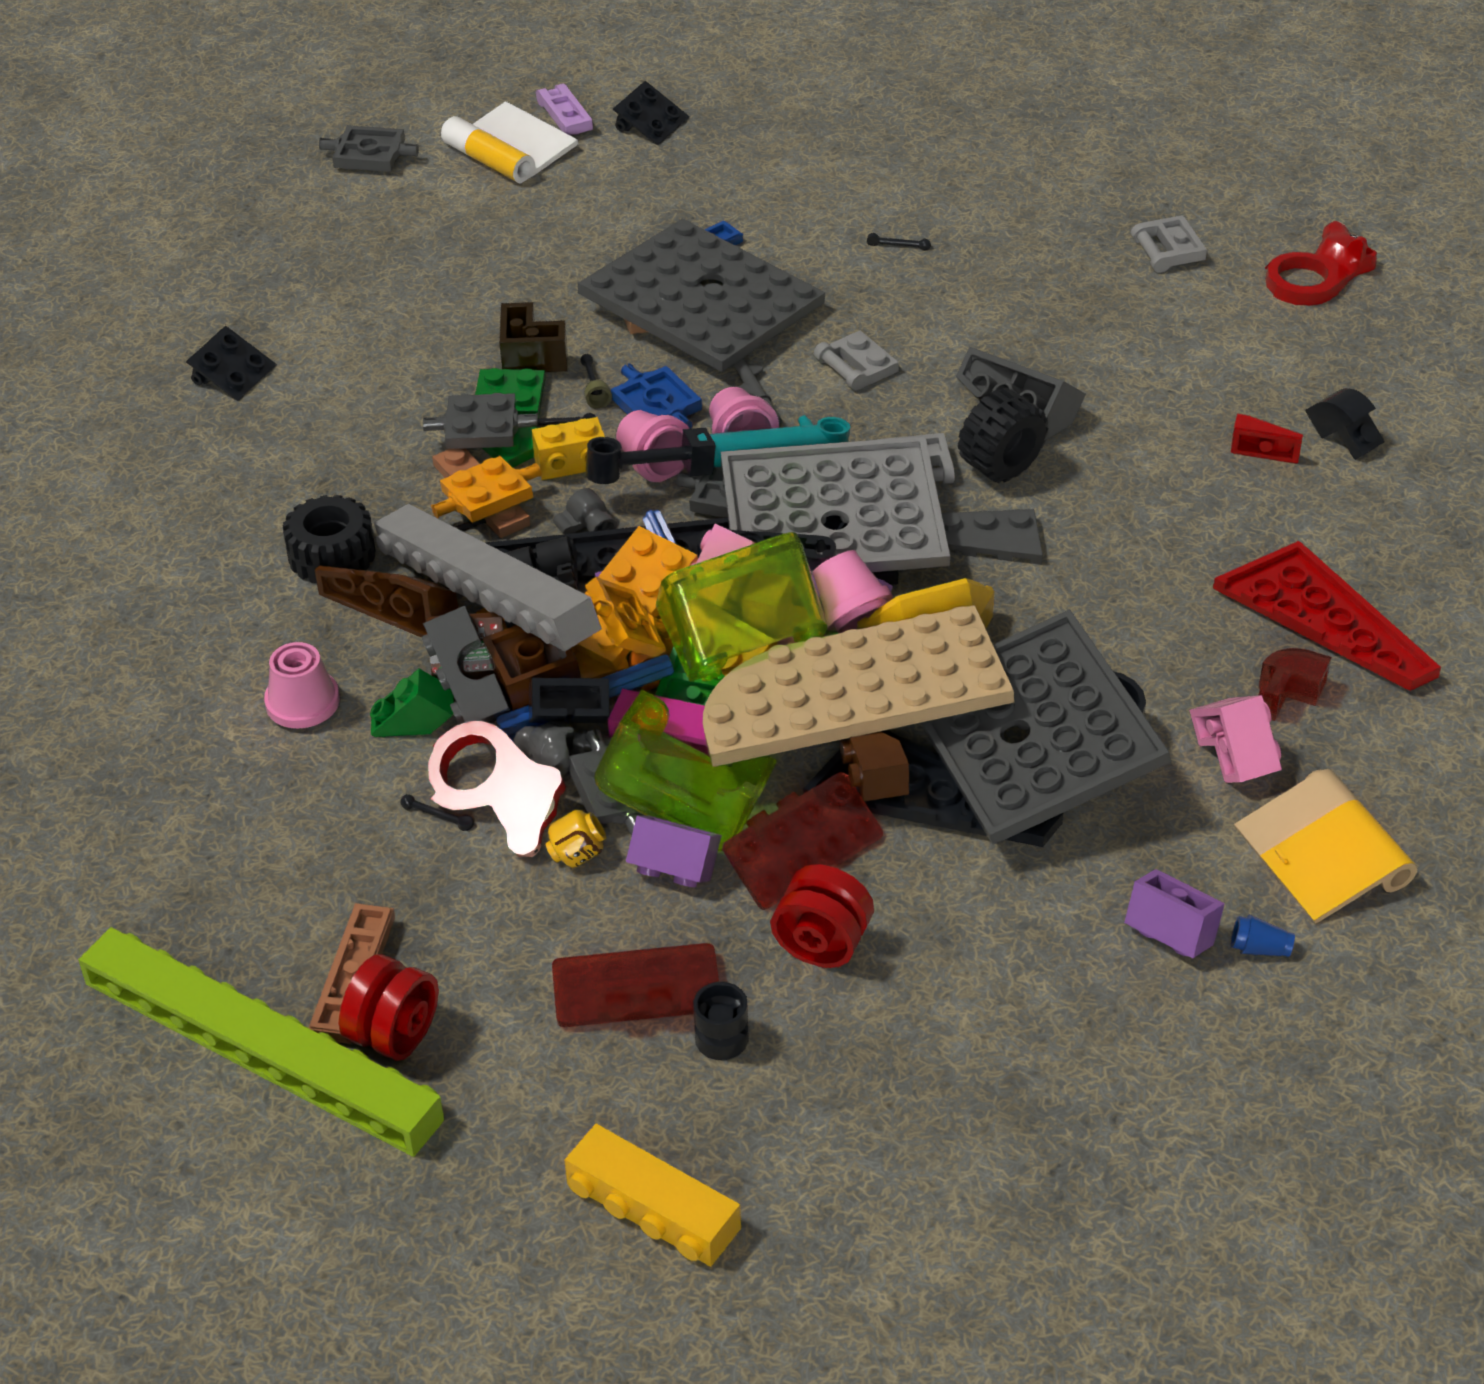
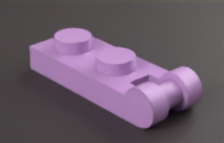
[536,83,593,136]

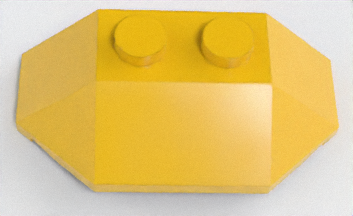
[857,578,995,630]

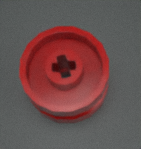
[770,864,875,968]
[338,954,439,1061]

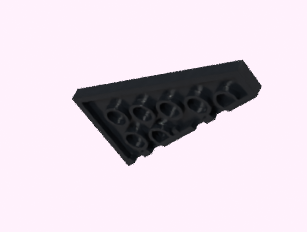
[803,730,1064,847]

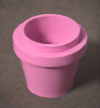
[709,387,779,434]
[616,410,689,482]
[812,550,893,633]
[264,642,340,729]

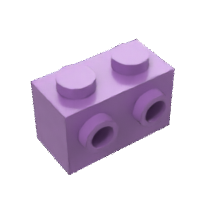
[626,815,722,887]
[1124,869,1225,958]

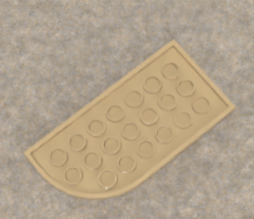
[703,605,1015,767]

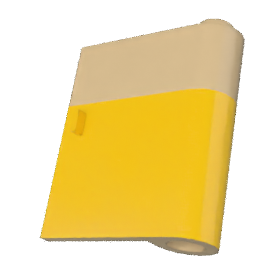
[1234,769,1418,924]

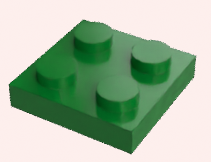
[475,368,546,418]

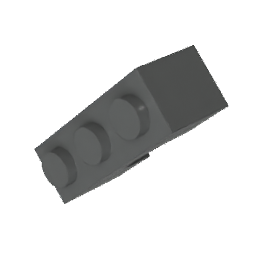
[421,606,511,724]

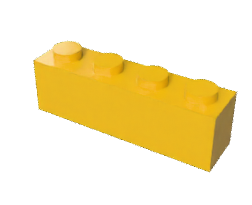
[564,1123,741,1267]

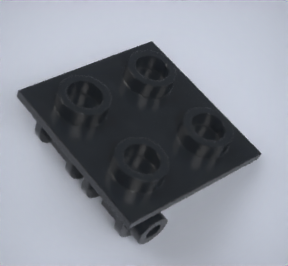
[613,81,690,145]
[186,326,277,401]

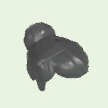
[514,721,574,781]

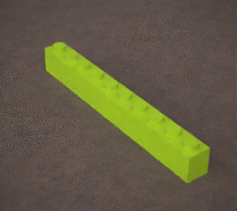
[78,927,444,1157]

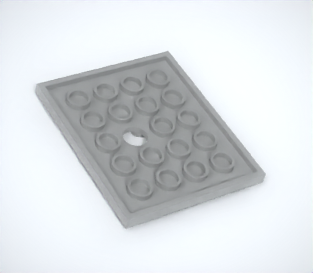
[721,436,950,580]

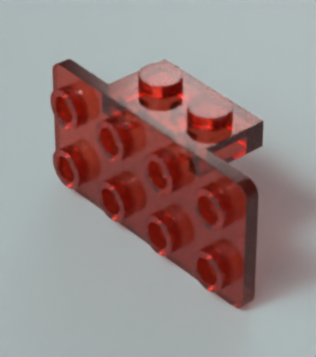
[722,772,883,910]
[552,943,719,1027]

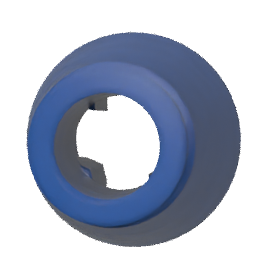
[1231,914,1295,957]

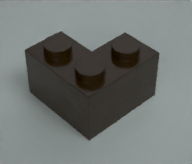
[499,302,568,372]

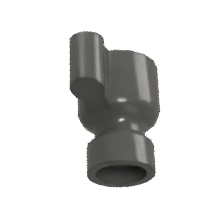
[553,488,617,534]

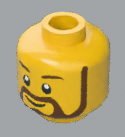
[545,810,607,868]

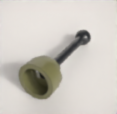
[580,354,612,409]

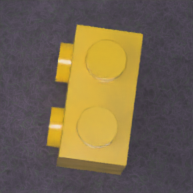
[532,417,605,480]

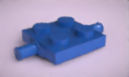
[611,363,702,429]

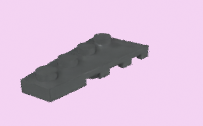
[942,509,1043,565]

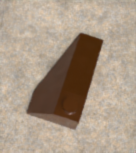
[315,566,458,637]

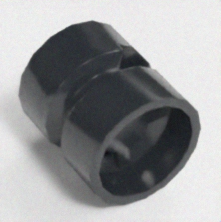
[693,982,749,1060]

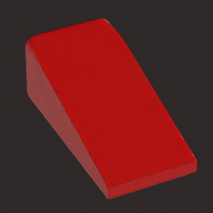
[1231,413,1303,464]

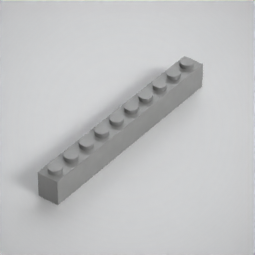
[374,504,602,651]

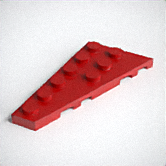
[1213,541,1441,691]

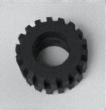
[958,388,1049,483]
[283,495,376,584]

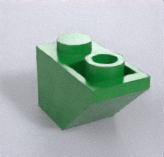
[370,668,454,737]

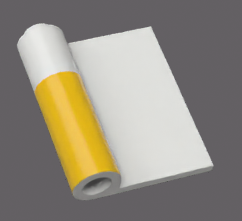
[441,101,578,183]

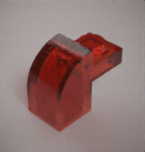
[1258,648,1332,721]

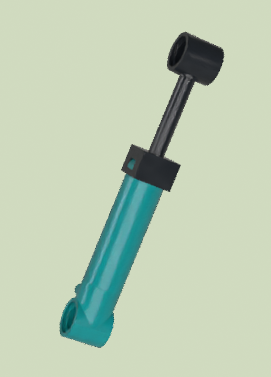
[586,415,851,484]

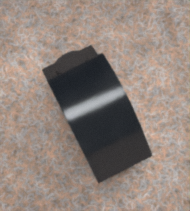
[1305,388,1385,460]

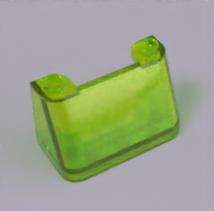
[655,532,827,682]
[594,690,778,852]

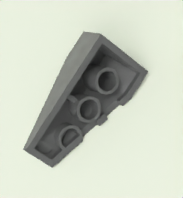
[956,346,1086,440]

